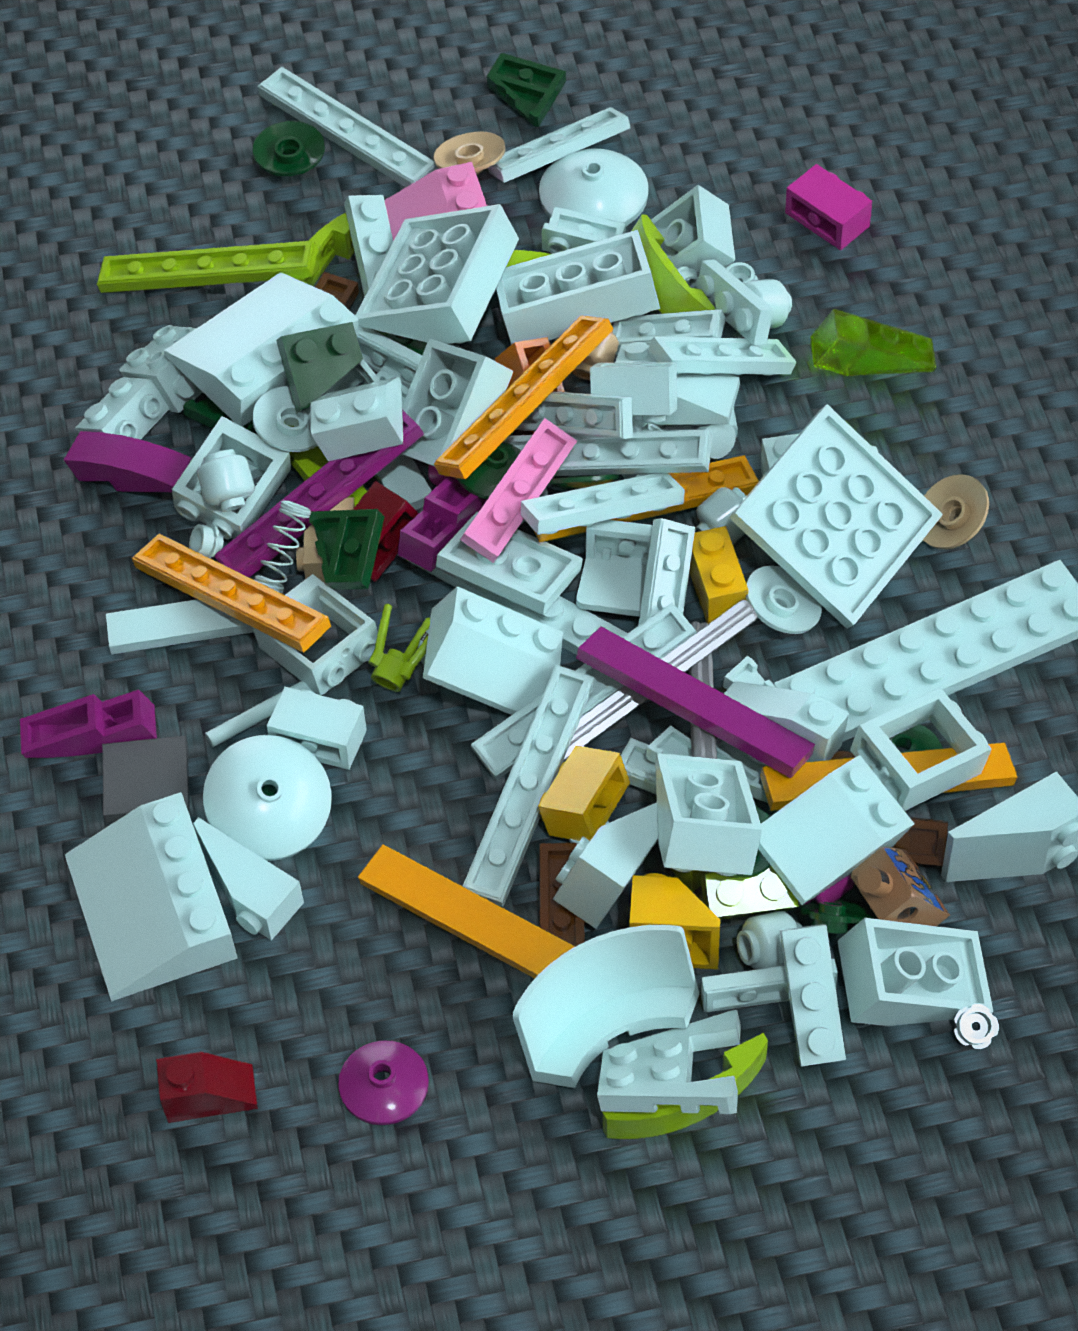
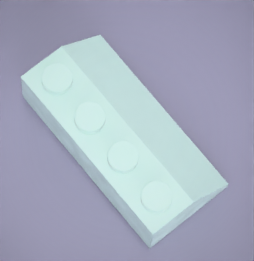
[496,230,660,345]

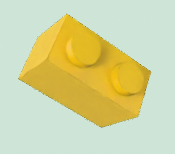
[689,526,749,624]
[538,745,630,841]

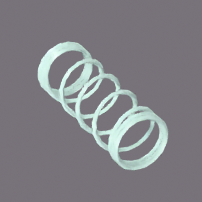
[254,500,311,593]

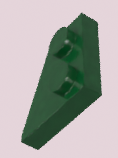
[309,509,385,590]

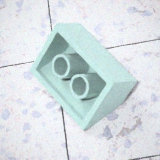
[423,586,563,715]

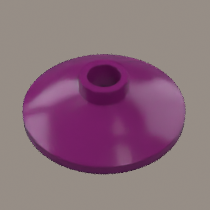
[338,1041,429,1125]

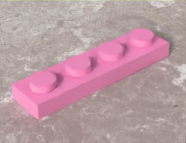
[460,418,577,563]

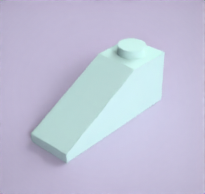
[724,681,849,762]
[193,817,304,941]

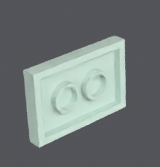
[436,511,583,615]

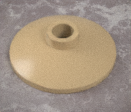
[434,132,506,174]
[923,474,989,549]

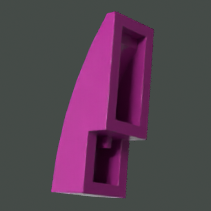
[64,431,192,492]
[398,476,487,572]
[20,689,157,758]

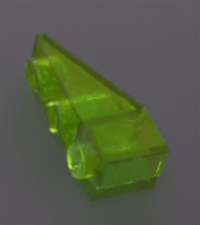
[810,309,936,376]

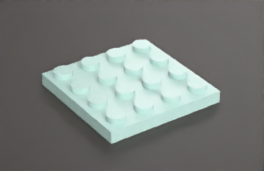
[729,404,943,629]

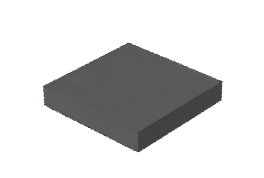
[102,736,190,823]

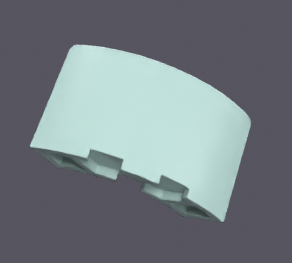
[513,925,699,1088]

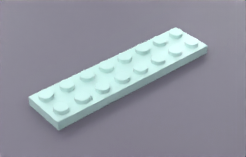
[774,560,1078,742]

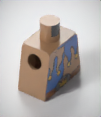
[851,847,950,926]

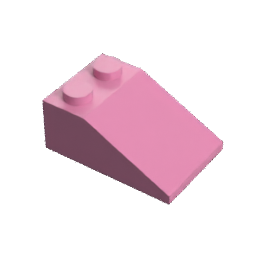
[384,162,487,241]

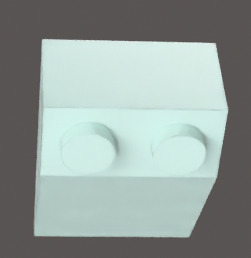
[401,339,514,466]
[615,342,740,425]
[655,753,762,876]
[758,755,914,905]
[941,772,1078,882]
[553,802,658,929]
[838,918,993,1026]

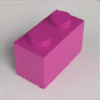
[785,164,872,251]

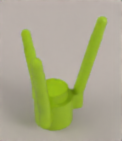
[368,604,430,692]

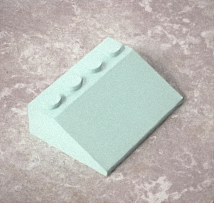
[355,204,519,344]
[164,272,359,427]
[65,792,238,1001]

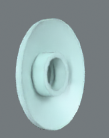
[252,386,318,452]
[746,566,822,634]

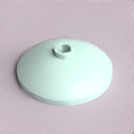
[539,148,648,226]
[203,735,331,861]

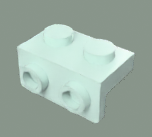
[542,207,626,254]
[75,377,169,440]

